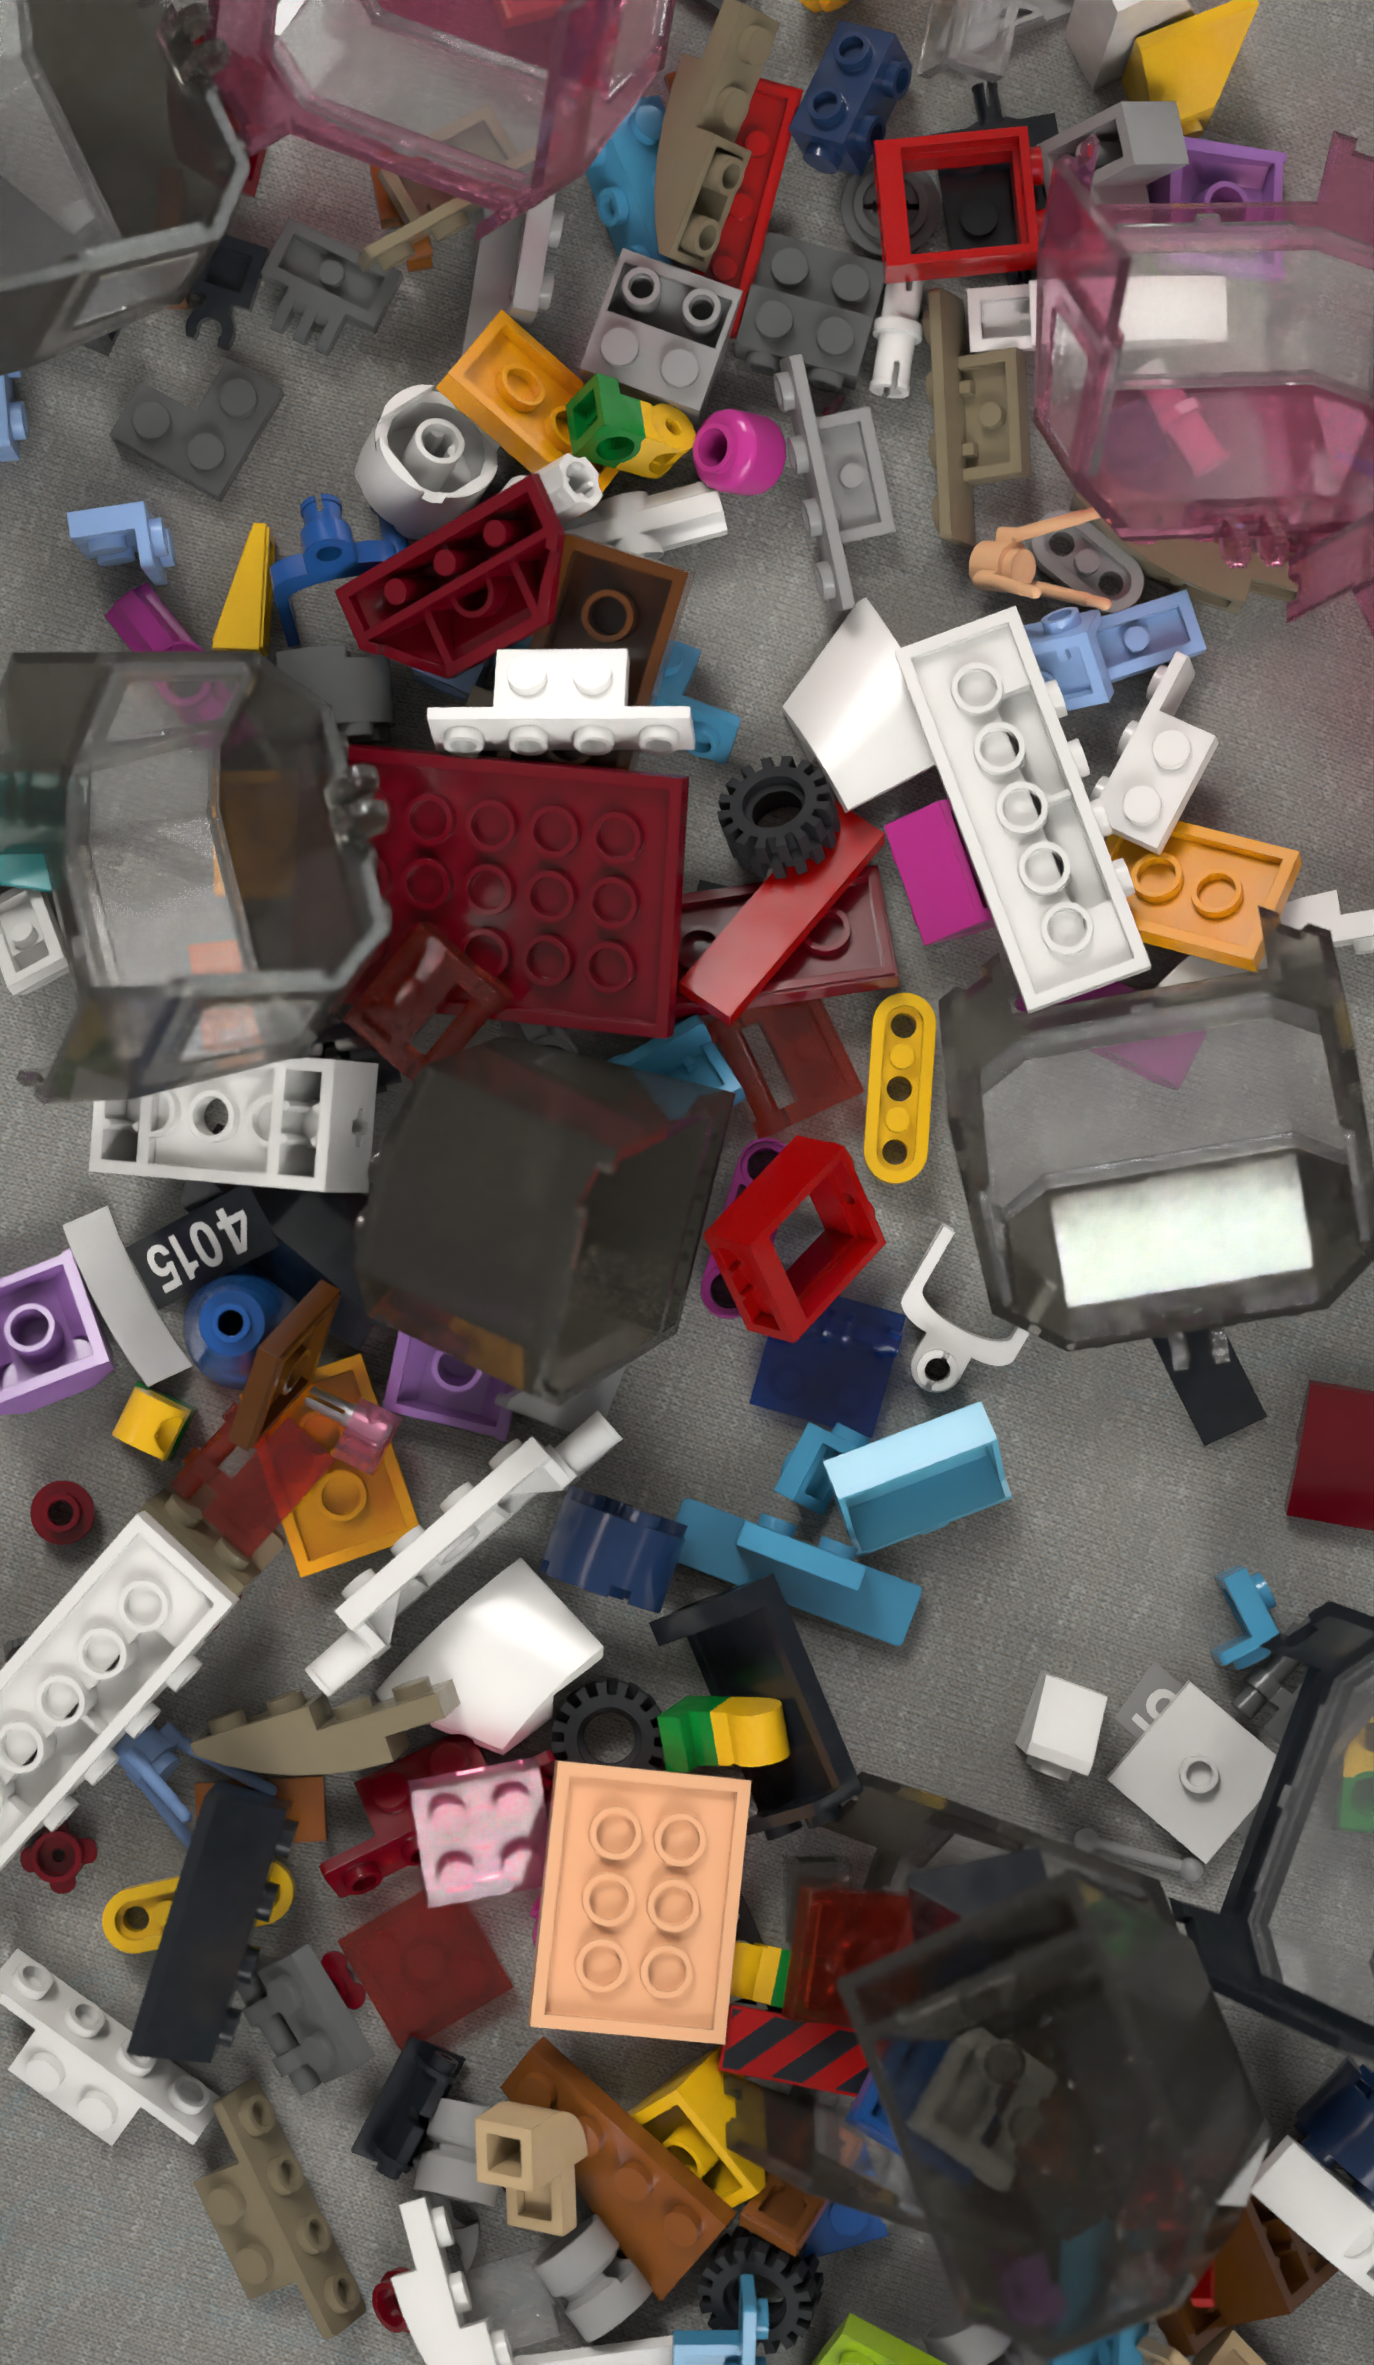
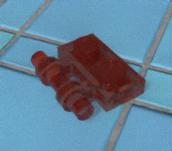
[170,1402,339,1557]

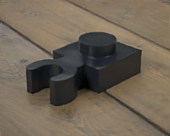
[185,229,270,351]

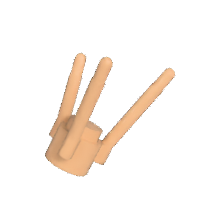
[969,506,1112,610]

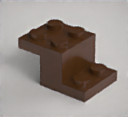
[1123,2139,1340,2357]

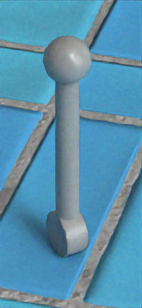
[1073,1827,1204,1882]

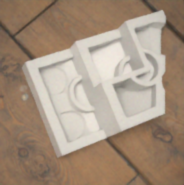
[781,597,936,813]
[375,1557,604,1755]

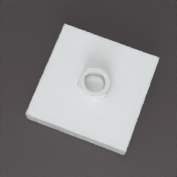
[1106,1680,1276,1864]

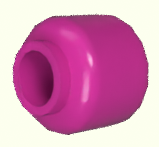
[693,409,786,497]

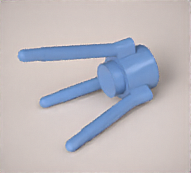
[114,1722,278,1850]

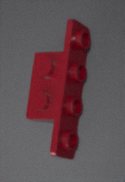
[319,1734,557,1898]

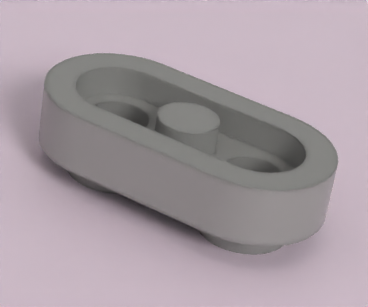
[1029,510,1144,616]

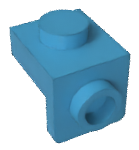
[773,1422,871,1516]
[1210,1565,1279,1670]

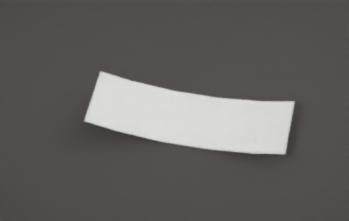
[62,1205,193,1387]

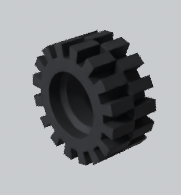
[717,756,840,879]
[551,1678,664,1770]
[698,2226,824,2354]

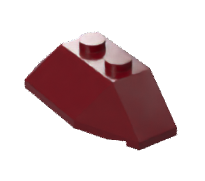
[334,473,565,679]

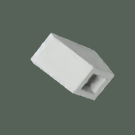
[1015,1671,1107,1782]

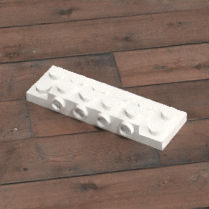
[894,606,1151,1014]
[0,1510,240,1871]

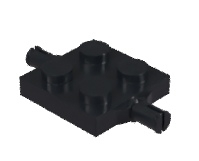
[931,81,1059,285]

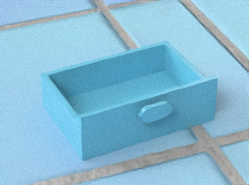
[823,1401,1012,1558]

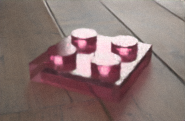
[408,1757,548,1908]

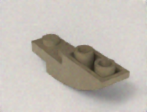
[654,0,780,273]
[1069,479,1320,615]
[190,1676,460,1775]

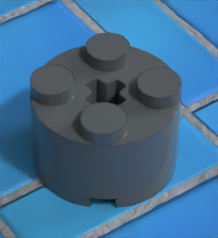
[261,645,396,752]

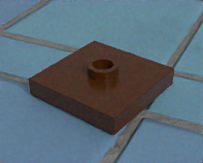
[228,1279,341,1451]

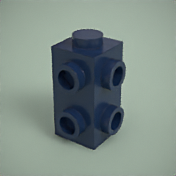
[788,20,913,176]

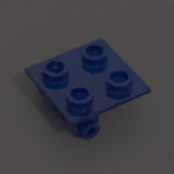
[749,1296,906,1438]

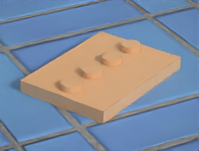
[527,1760,751,2045]

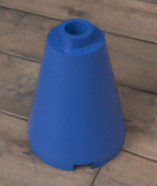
[183,1263,299,1390]

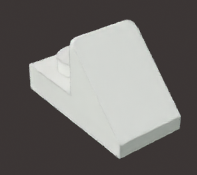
[0,887,82,995]

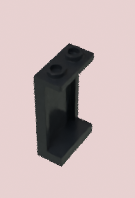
[649,1573,864,1841]

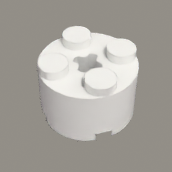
[354,384,500,539]

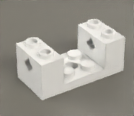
[89,1042,378,1193]

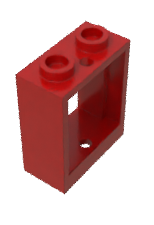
[873,126,1050,284]
[703,1135,886,1343]

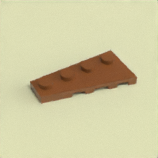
[500,2036,737,2302]

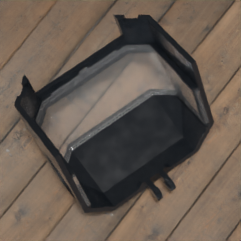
[1168,1601,1374,2061]

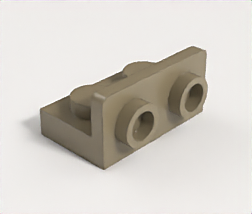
[131,1460,286,1597]

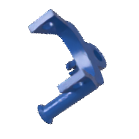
[269,494,409,647]

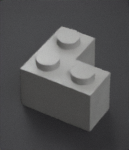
[1036,101,1190,269]

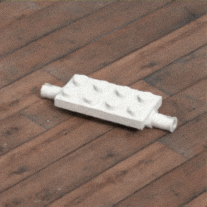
[305,1410,623,1697]

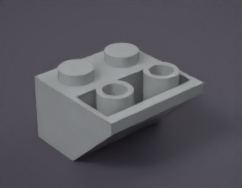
[579,248,743,425]

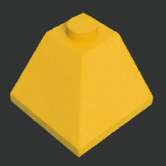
[1121,0,1259,139]
[627,2046,766,2208]

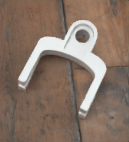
[901,1222,1056,1393]

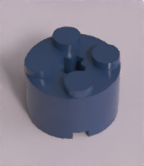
[538,1485,688,1613]
[1294,2055,1374,2209]

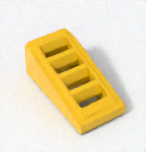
[212,523,276,661]

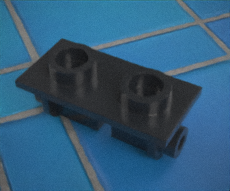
[351,2035,466,2180]

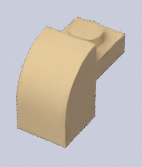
[475,2101,588,2236]

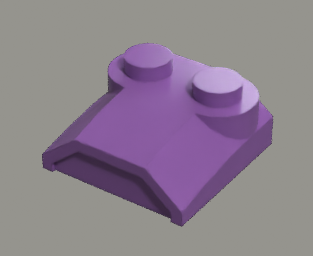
[1148,137,1287,280]
[0,1248,115,1415]
[381,1285,535,1442]

